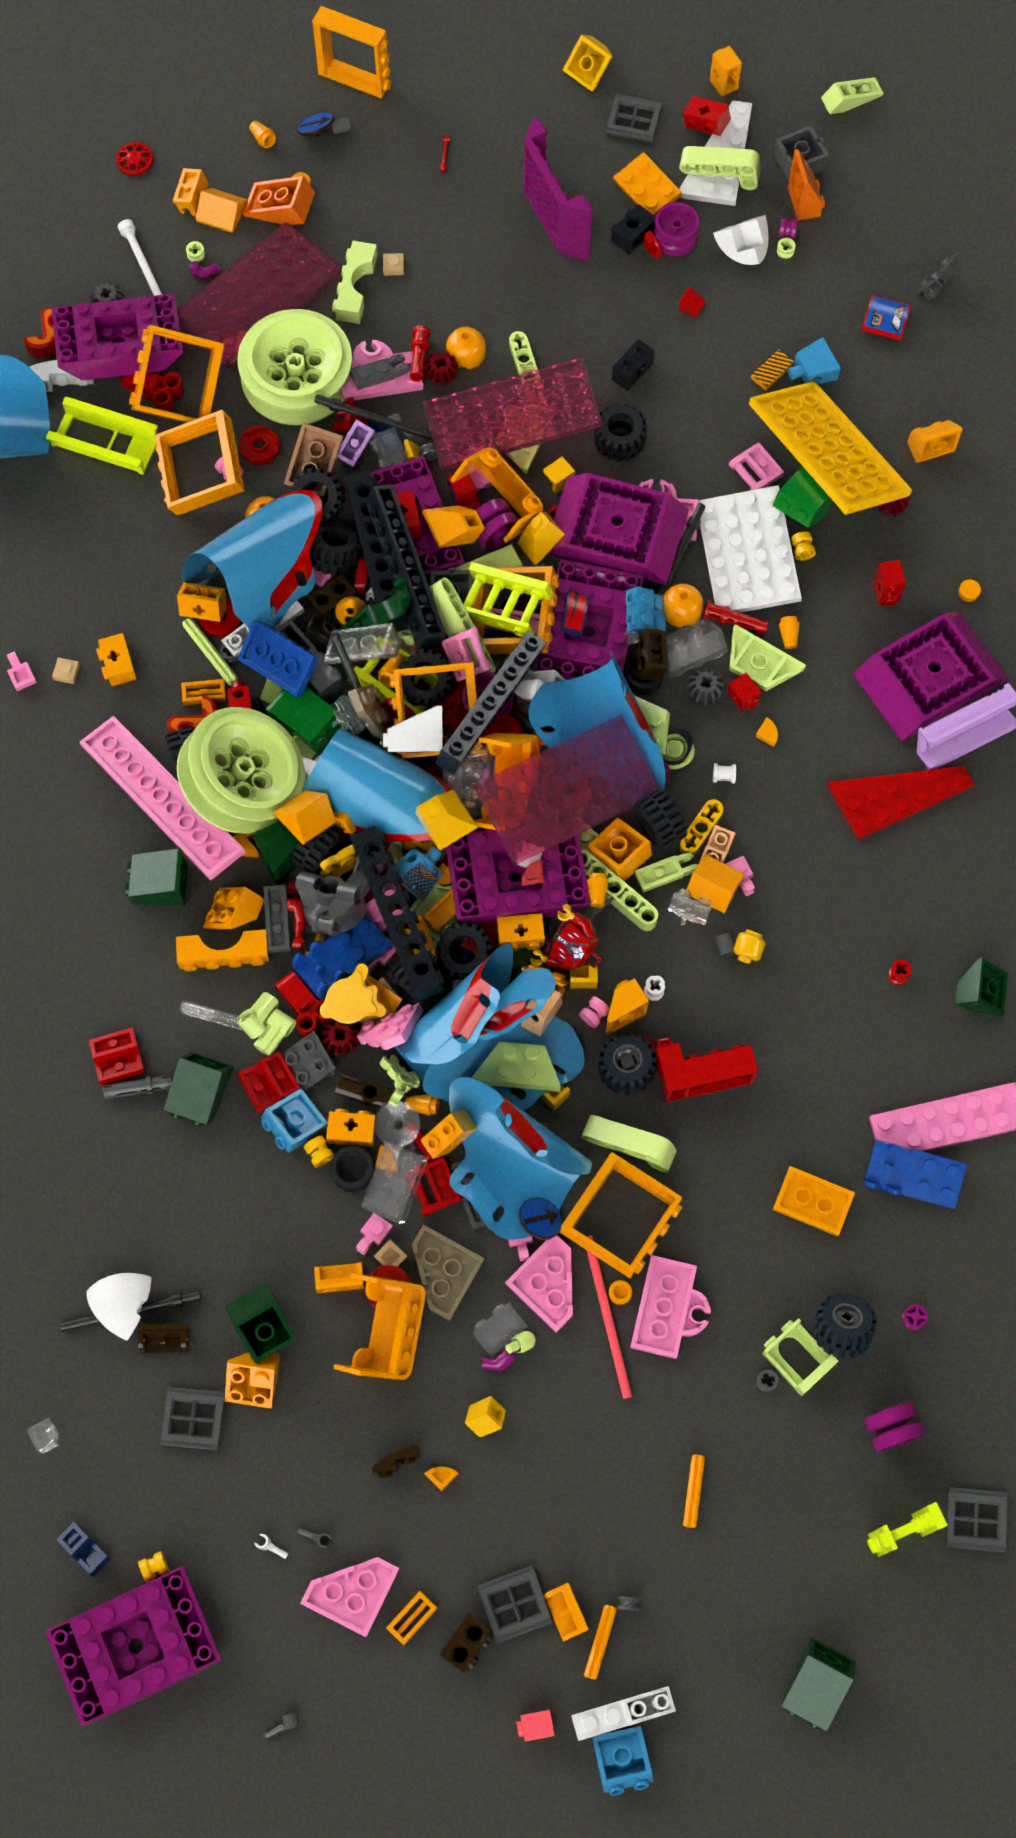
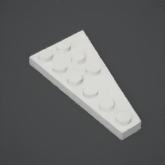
[679,100,752,206]

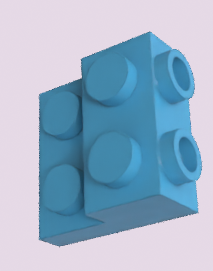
[626,586,666,635]
[261,1089,328,1153]
[592,1726,653,1796]

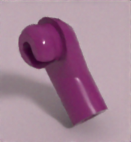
[189,261,220,279]
[482,1348,515,1371]

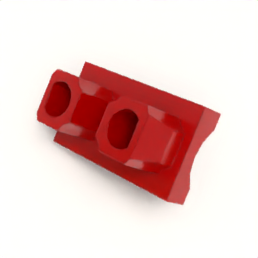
[333,397,369,436]

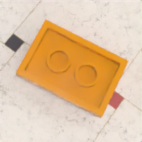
[613,152,682,216]
[772,1166,855,1237]

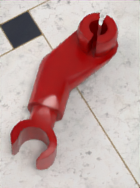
[287,898,306,948]

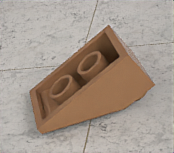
[284,423,343,499]

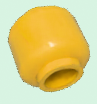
[734,929,766,964]

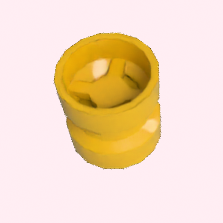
[791,532,816,561]
[303,1136,334,1168]
[138,1551,170,1583]

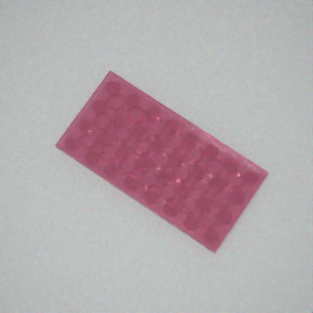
[177,222,342,367]
[423,357,603,471]
[473,714,660,866]

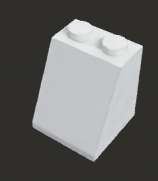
[383,706,442,752]

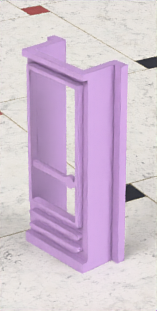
[917,683,1016,770]

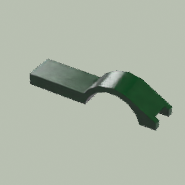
[341,577,411,647]

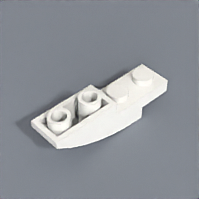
[29,360,94,392]
[221,601,305,657]
[571,1686,676,1741]

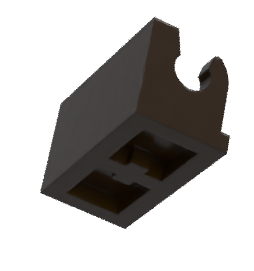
[138,1323,189,1354]

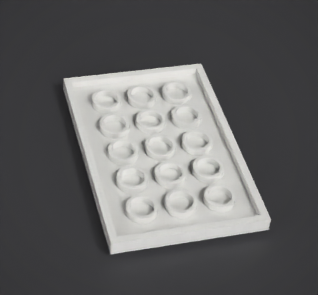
[698,485,801,613]

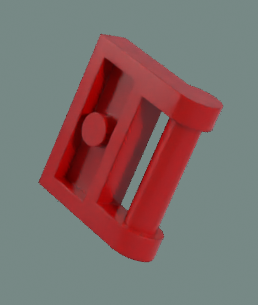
[406,1157,462,1217]

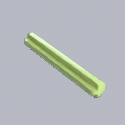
[182,617,238,686]

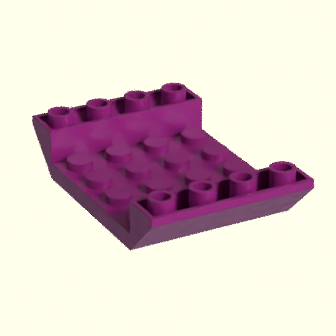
[523,117,593,261]

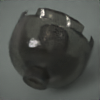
[305,612,346,655]

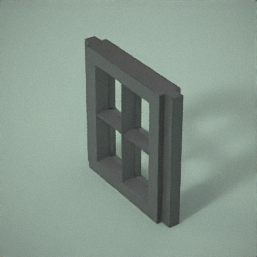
[606,93,662,143]
[160,1387,225,1451]
[946,1487,1007,1553]
[477,1565,553,1644]

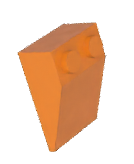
[788,149,825,221]
[243,176,315,226]

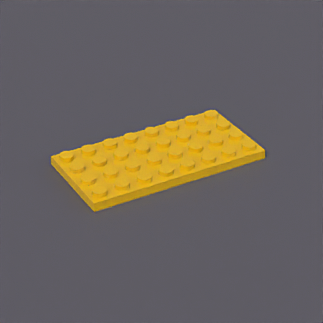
[748,381,912,515]

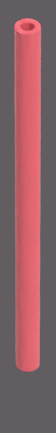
[586,1235,632,1399]

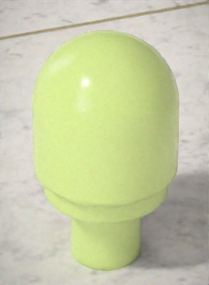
[505,1331,536,1354]

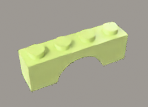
[332,241,378,324]

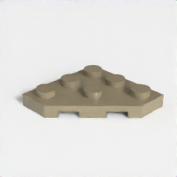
[348,683,390,749]
[412,1225,485,1321]

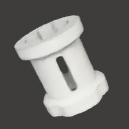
[713,763,736,784]
[644,976,665,1001]

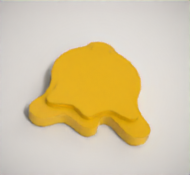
[319,845,372,877]
[320,964,387,1024]

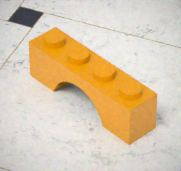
[176,929,270,971]

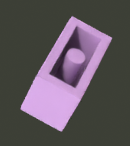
[338,419,375,469]

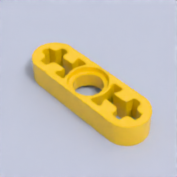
[680,799,724,855]

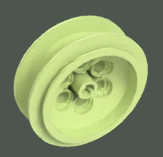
[237,309,352,425]
[177,707,305,834]

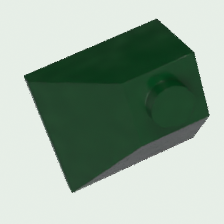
[955,958,1008,1016]

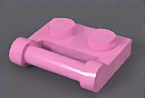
[729,442,784,491]
[441,627,493,682]

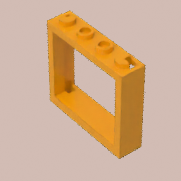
[312,6,391,99]
[129,325,224,423]
[155,410,245,516]
[472,566,559,654]
[390,662,482,758]
[559,1152,682,1279]

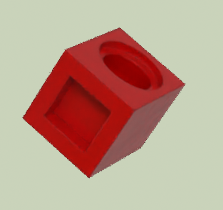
[727,672,762,712]

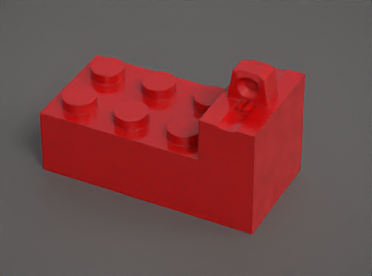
[655,1037,758,1103]

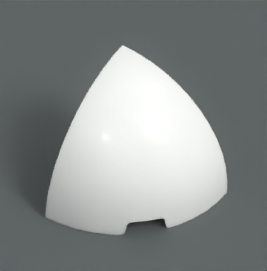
[713,215,768,265]
[514,670,565,702]
[86,1273,152,1340]

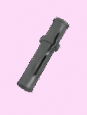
[103,1074,173,1100]

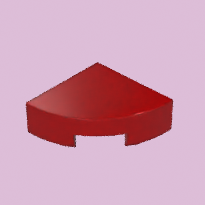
[644,231,662,259]
[522,860,545,886]

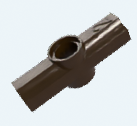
[335,1074,406,1113]

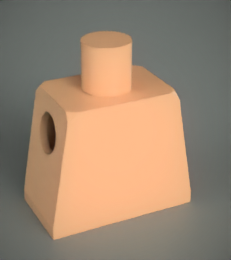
[521,990,562,1037]

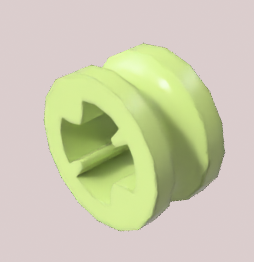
[777,238,796,259]
[186,241,205,262]

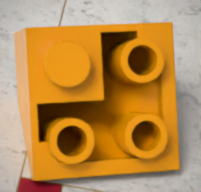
[422,505,485,548]
[203,887,264,929]
[225,1352,280,1409]

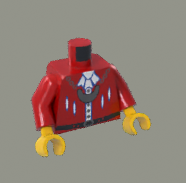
[530,904,602,970]

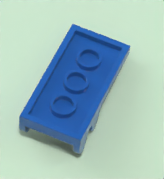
[237,620,319,697]
[292,914,392,1000]
[864,1139,967,1209]

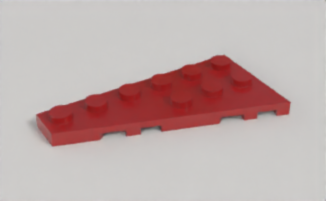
[827,766,974,840]

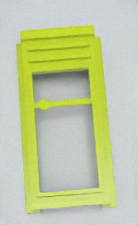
[46,396,158,475]

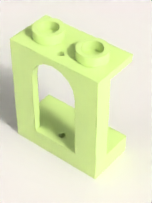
[762,1318,838,1396]

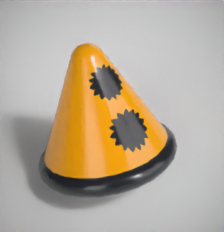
[333,595,367,627]

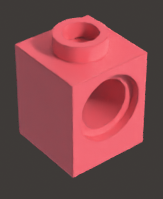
[516,1710,555,1742]

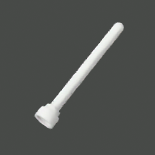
[118,219,162,296]

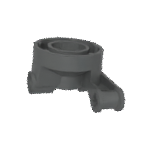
[295,855,383,937]

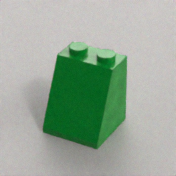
[773,466,832,528]
[266,687,345,755]

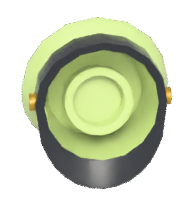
[662,728,695,769]

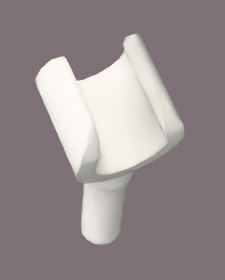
[255,1534,288,1559]

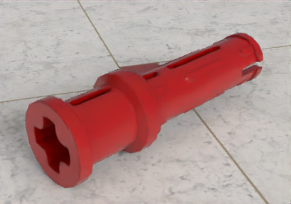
[410,325,430,382]
[702,600,768,635]

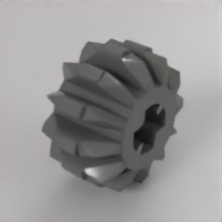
[90,280,124,303]
[687,668,724,706]

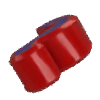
[447,474,481,510]

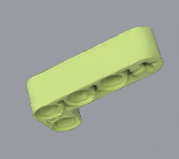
[679,146,761,190]
[581,1115,677,1172]

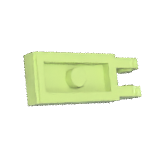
[634,852,698,893]

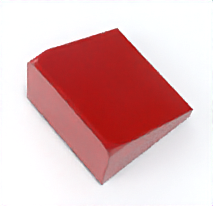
[678,287,706,318]

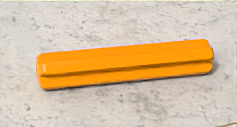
[683,1454,705,1528]
[584,1605,617,1680]

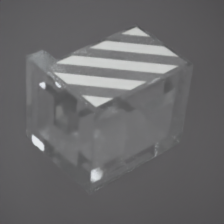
[27,1417,60,1454]

